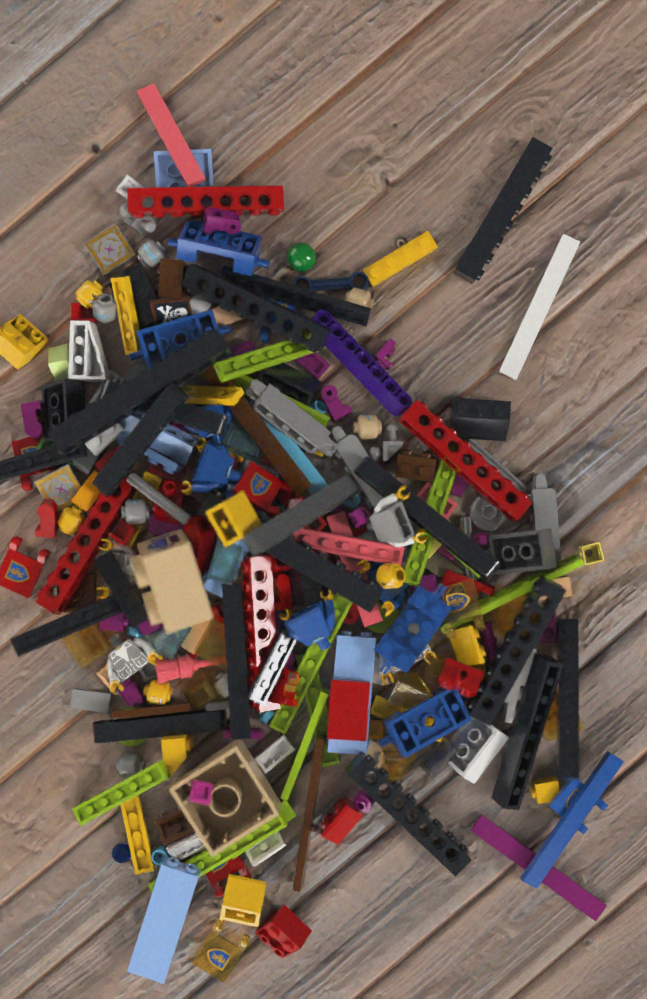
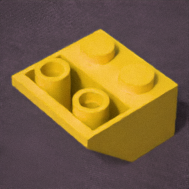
[0,314,49,369]
[206,491,263,548]
[447,622,486,666]
[220,874,267,927]

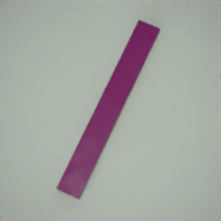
[470,814,607,921]

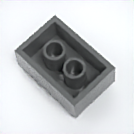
[488,528,556,574]

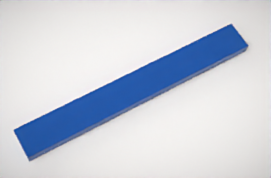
[520,751,624,889]

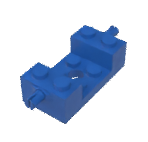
[167,219,270,276]
[129,309,232,370]
[374,583,452,675]
[378,687,472,758]

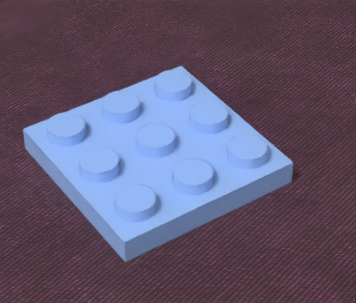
[154,149,214,208]

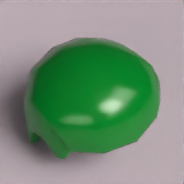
[286,242,316,272]

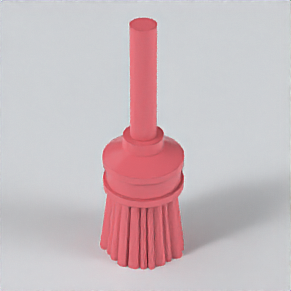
[155,654,227,684]

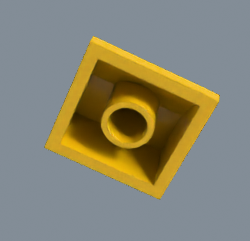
[161,734,194,776]

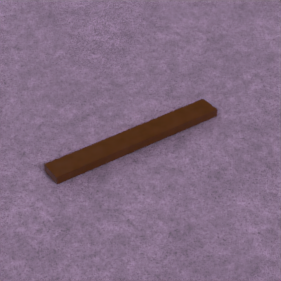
[204,365,312,497]
[293,734,327,892]

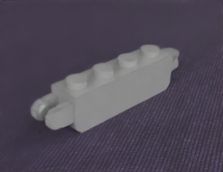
[245,379,338,457]
[331,426,383,509]
[527,473,561,571]

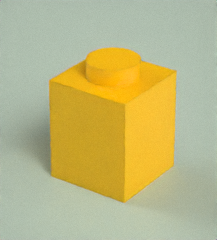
[530,777,560,804]

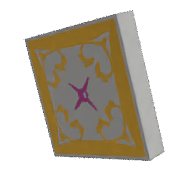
[83,223,137,277]
[34,463,82,512]

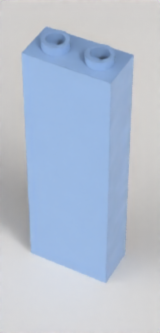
[327,630,376,755]
[127,857,201,984]

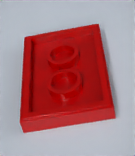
[327,679,370,742]

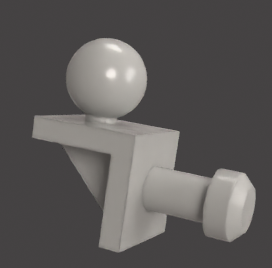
[119,203,156,237]
[368,424,402,461]

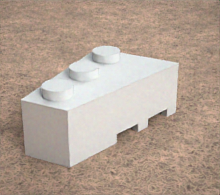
[68,321,112,382]

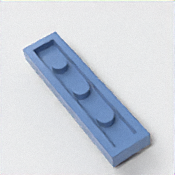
[116,433,185,474]

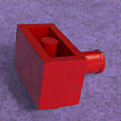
[152,478,186,525]
[437,657,484,698]

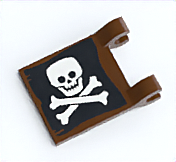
[150,297,193,326]

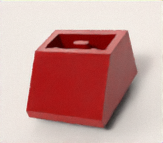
[321,795,364,845]
[255,904,312,958]

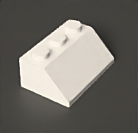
[447,716,509,784]

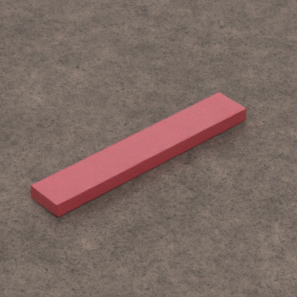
[137,84,205,187]
[326,511,383,627]
[293,527,405,565]

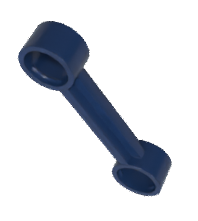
[292,271,369,292]

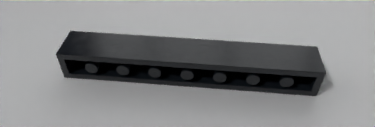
[453,137,553,284]
[556,619,580,781]
[491,654,564,810]

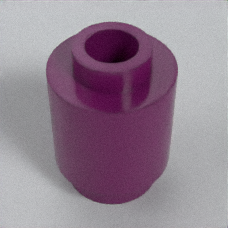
[230,340,257,357]
[117,678,144,708]
[353,788,376,812]

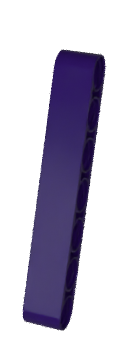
[312,310,412,417]

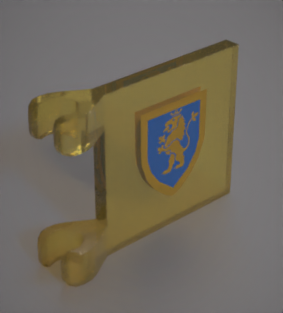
[439,579,485,639]
[192,918,250,983]

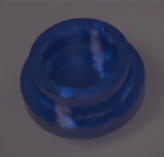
[112,843,131,863]

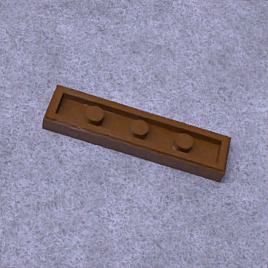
[112,703,191,719]

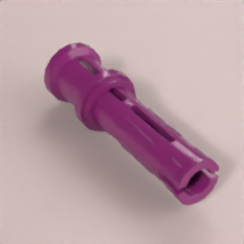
[476,621,503,669]

